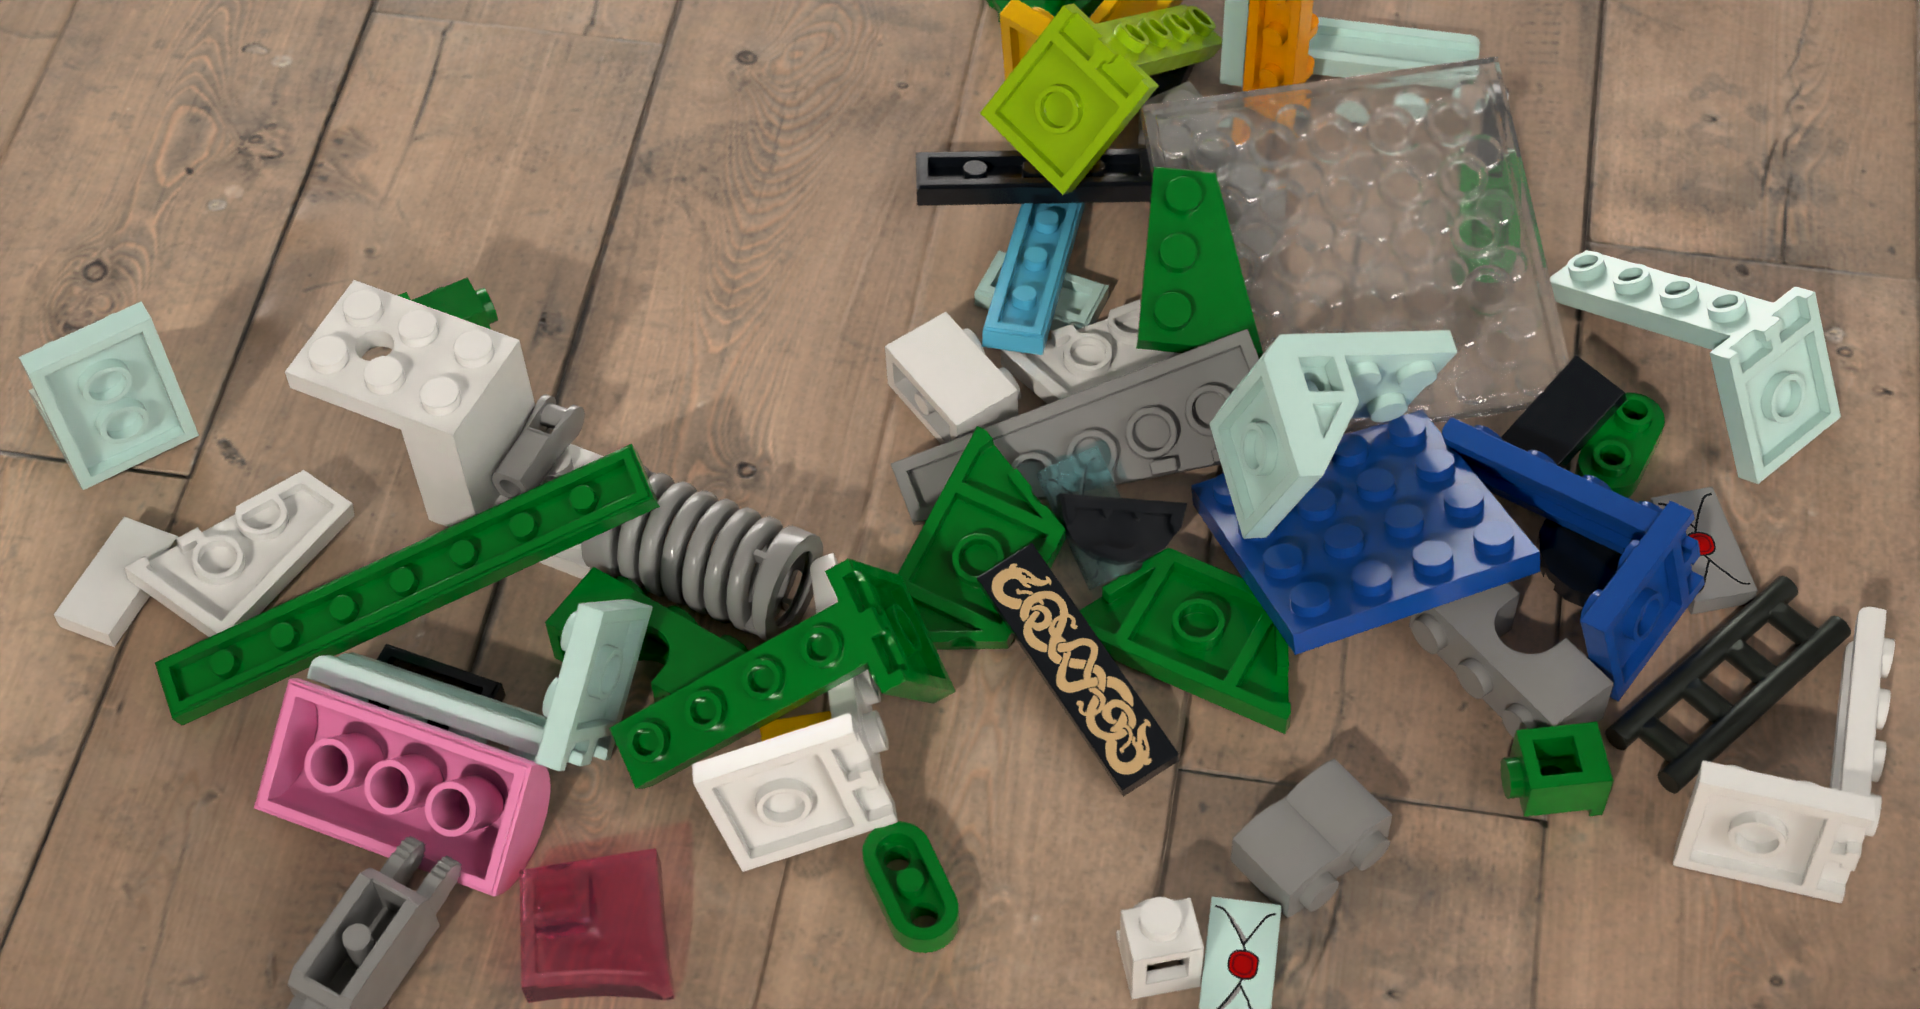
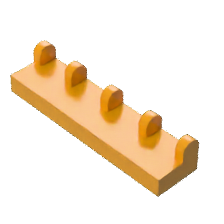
[1242,0,1319,131]

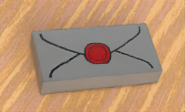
[1650,487,1758,615]

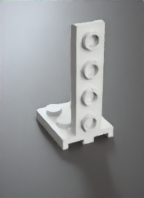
[692,553,898,872]
[1673,607,1895,903]

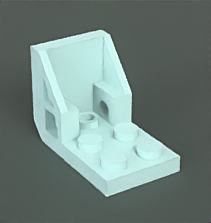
[19,301,199,490]
[1209,330,1458,539]

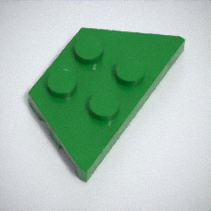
[898,426,1067,650]
[1079,547,1291,734]

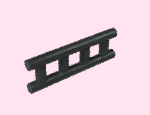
[1605,576,1851,794]

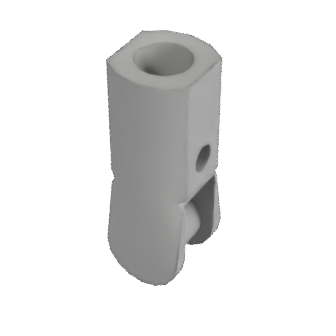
[492,394,585,499]

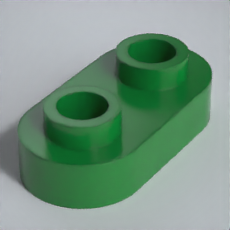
[1575,392,1665,498]
[862,821,960,953]

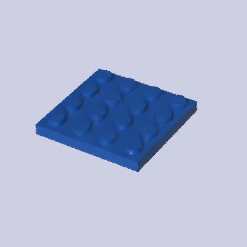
[1191,410,1540,655]

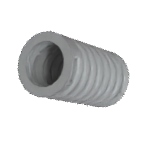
[581,465,823,641]

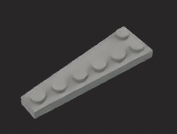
[891,329,1259,526]

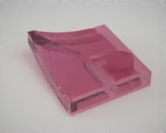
[519,848,674,1003]

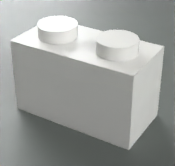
[885,312,1021,444]

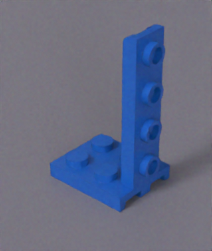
[1442,417,1705,702]

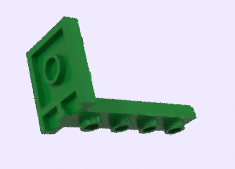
[609,558,956,789]

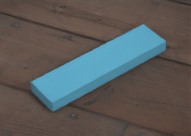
[982,203,1086,355]

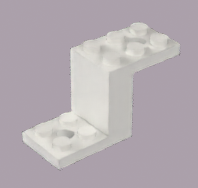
[285,280,622,579]

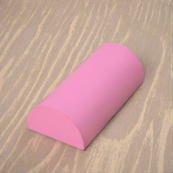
[254,678,551,897]

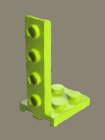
[980,3,1222,195]

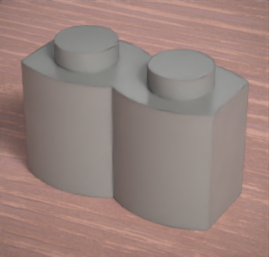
[1231,758,1392,918]

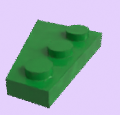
[1136,166,1263,359]

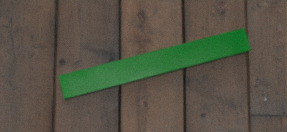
[155,444,660,726]

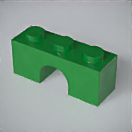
[545,567,749,702]

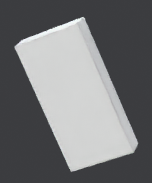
[54,517,178,647]

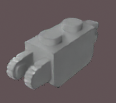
[287,836,462,1009]

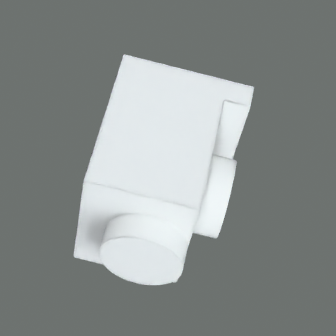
[1116,897,1204,999]

